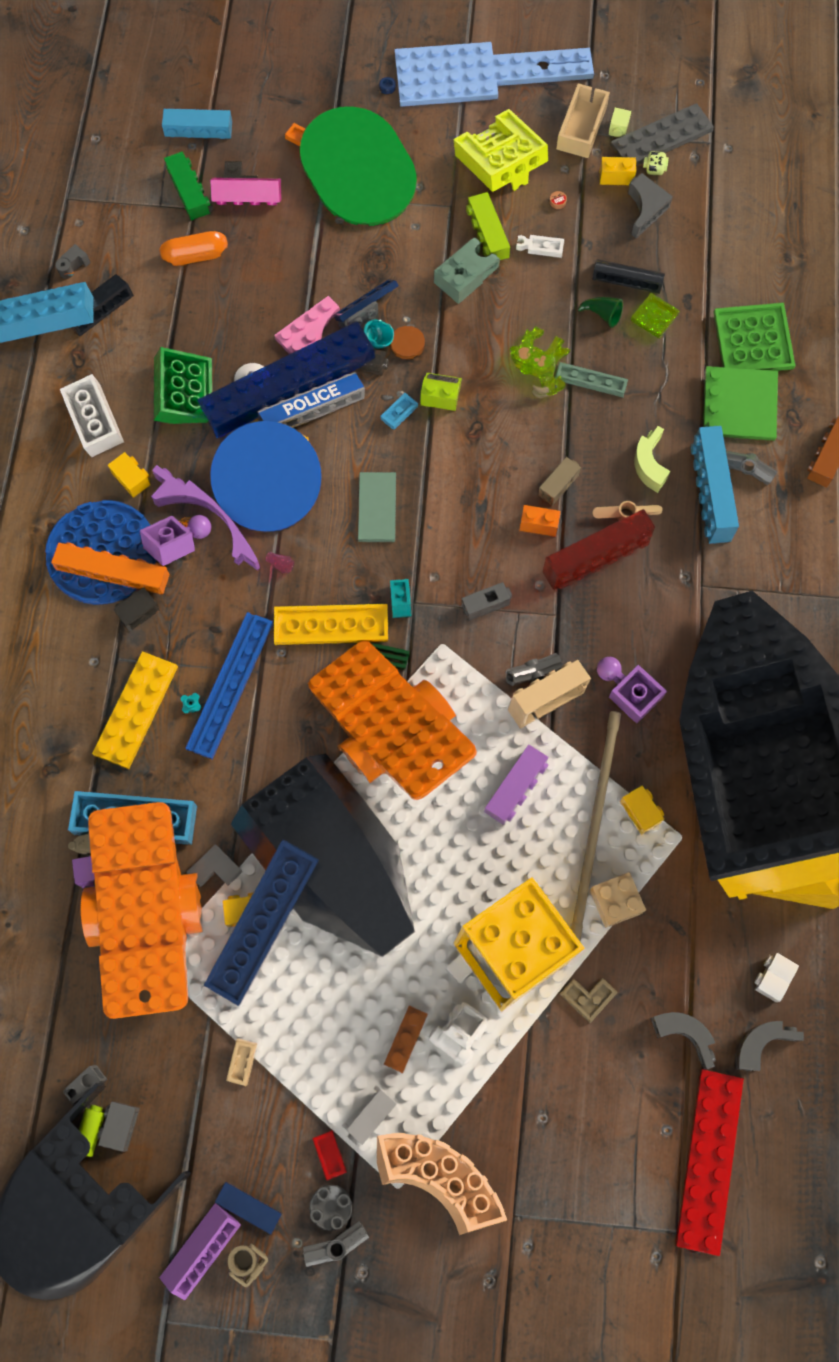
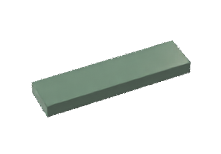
[555,362,628,397]

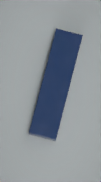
[333,279,399,322]

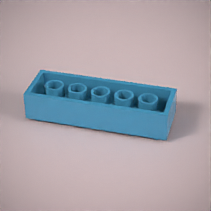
[0,282,93,343]
[691,426,739,544]
[68,791,197,845]

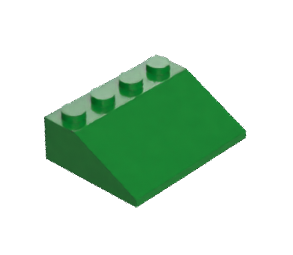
[154,347,212,424]

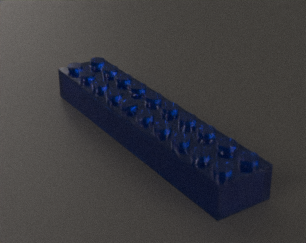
[197,321,375,438]

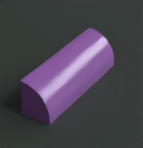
[159,1203,241,1300]

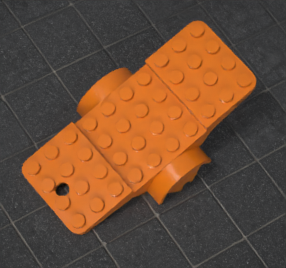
[308,641,477,800]
[81,802,203,1019]

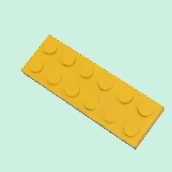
[274,604,388,645]
[92,651,178,770]

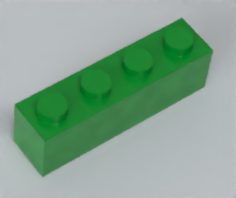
[164,151,211,221]

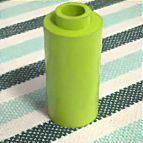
[79,1105,105,1157]

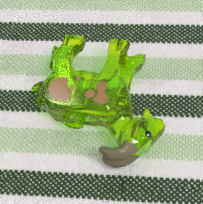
[509,326,570,398]

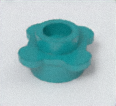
[180,693,201,713]

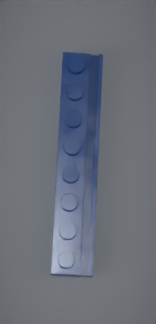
[186,612,273,760]

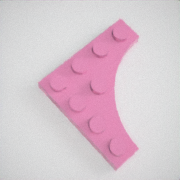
[274,296,340,386]

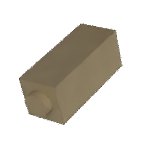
[538,457,581,506]

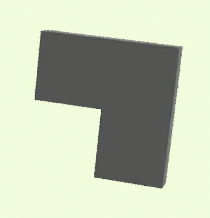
[187,844,242,887]

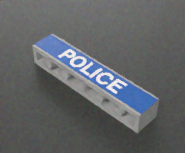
[258,372,365,428]

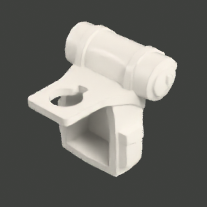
[429,1002,488,1066]

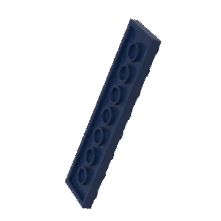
[203,840,319,1006]

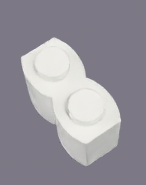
[754,953,799,1003]

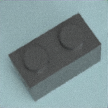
[97,1101,140,1152]

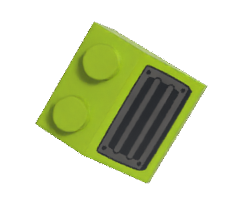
[421,373,462,411]

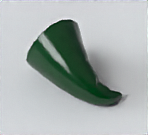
[578,297,623,328]

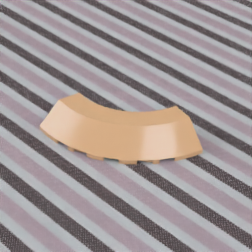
[377,1133,507,1235]

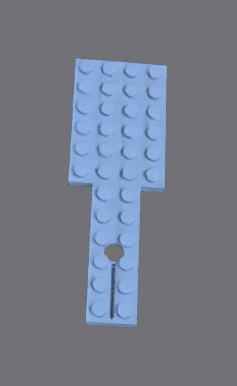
[395,42,594,107]

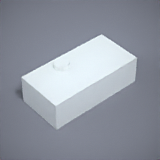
[60,374,124,457]

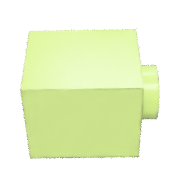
[608,108,631,137]

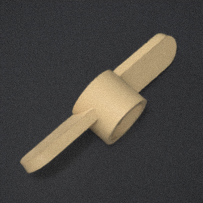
[592,501,663,524]

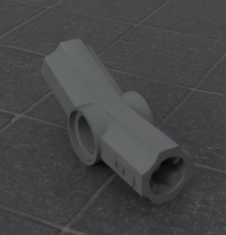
[726,451,777,485]
[505,653,563,686]
[303,1221,370,1267]

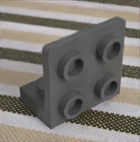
[338,301,379,341]

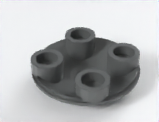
[309,1185,352,1231]

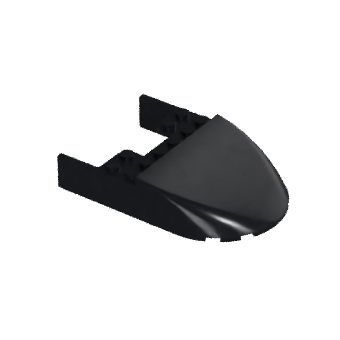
[0,1083,191,1300]

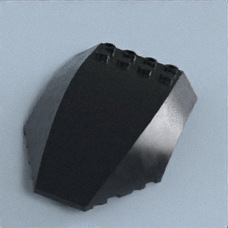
[231,753,415,957]

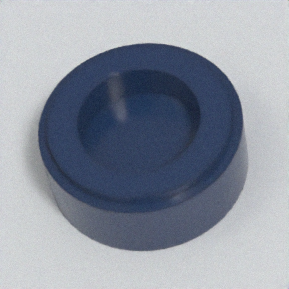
[379,77,396,95]

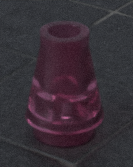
[265,552,294,574]

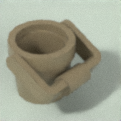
[228,1243,268,1287]

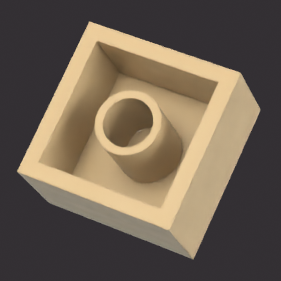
[589,872,646,928]

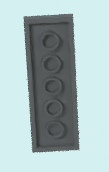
[610,103,714,166]

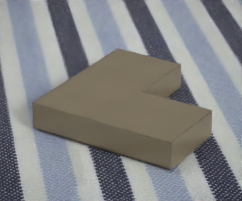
[560,978,618,1023]

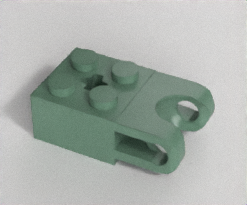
[434,238,500,304]

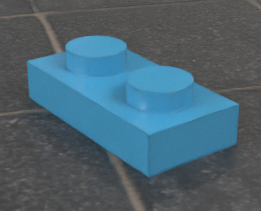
[380,393,418,430]

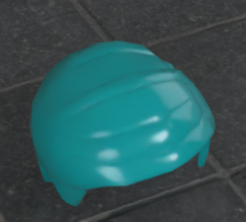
[363,319,394,349]

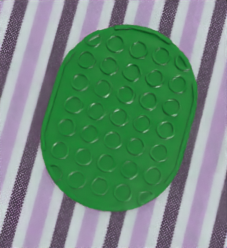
[300,107,417,226]

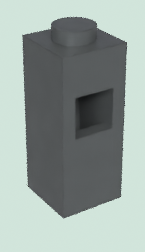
[461,582,512,621]

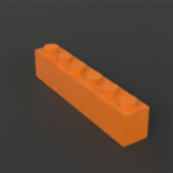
[51,542,170,595]

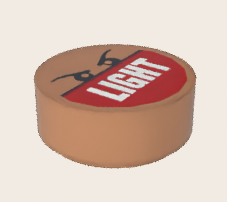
[549,191,567,209]

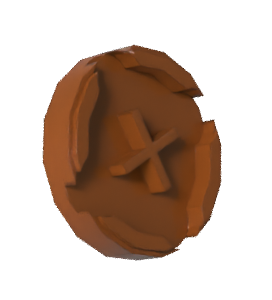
[390,326,425,360]

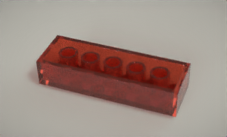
[543,509,655,590]

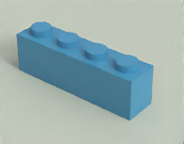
[162,109,232,139]

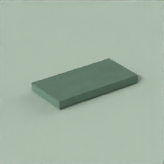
[358,472,396,542]

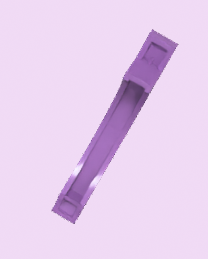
[151,465,260,570]

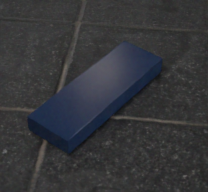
[215,1182,282,1234]

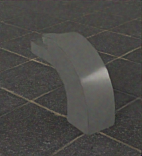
[650,1012,716,1069]
[735,1021,804,1071]

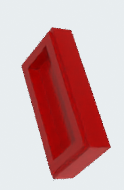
[312,1130,347,1181]

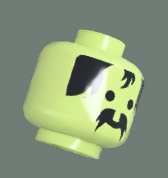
[643,151,669,175]

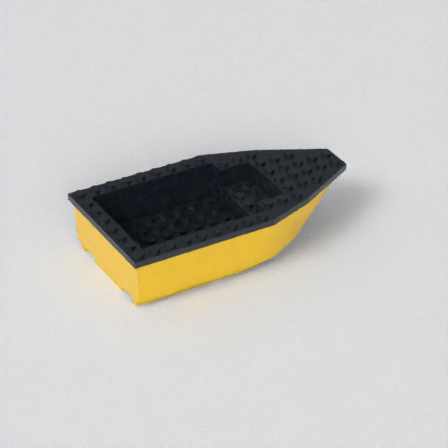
[679,590,839,900]

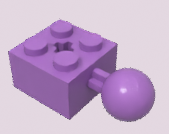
[140,515,211,566]
[597,657,667,724]

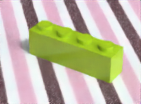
[466,192,510,260]

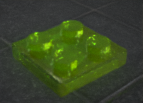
[631,293,680,339]

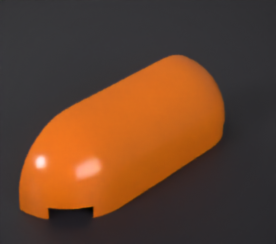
[159,231,228,266]

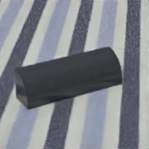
[592,259,665,294]
[71,274,134,337]

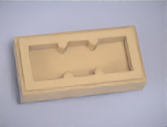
[226,1038,257,1086]

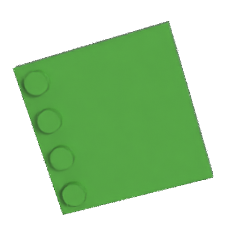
[713,303,795,371]
[703,366,778,441]

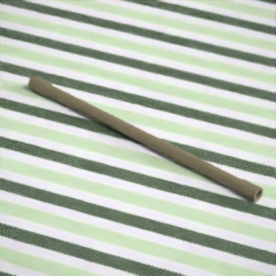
[570,711,621,942]

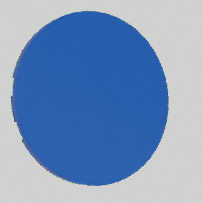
[210,421,322,532]
[45,500,156,605]

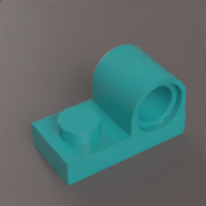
[390,579,412,618]

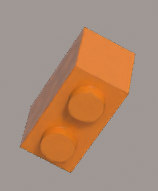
[519,505,561,537]

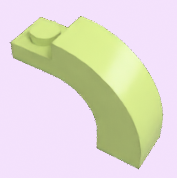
[634,426,670,493]

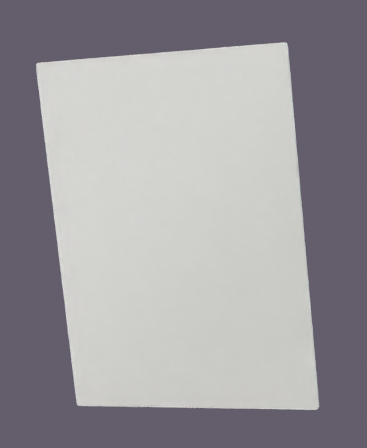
[185,644,682,1189]

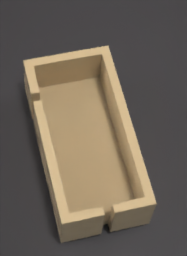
[556,84,610,158]
[508,660,591,729]

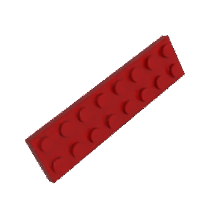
[675,1069,744,1256]

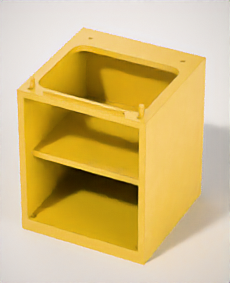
[453,877,585,1012]

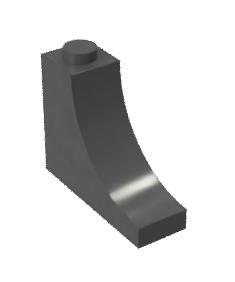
[628,173,673,238]

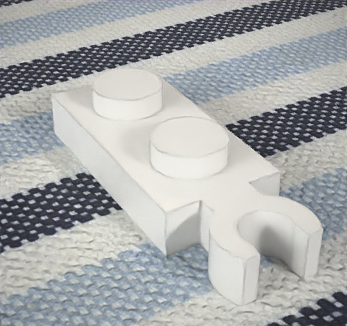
[516,235,564,258]

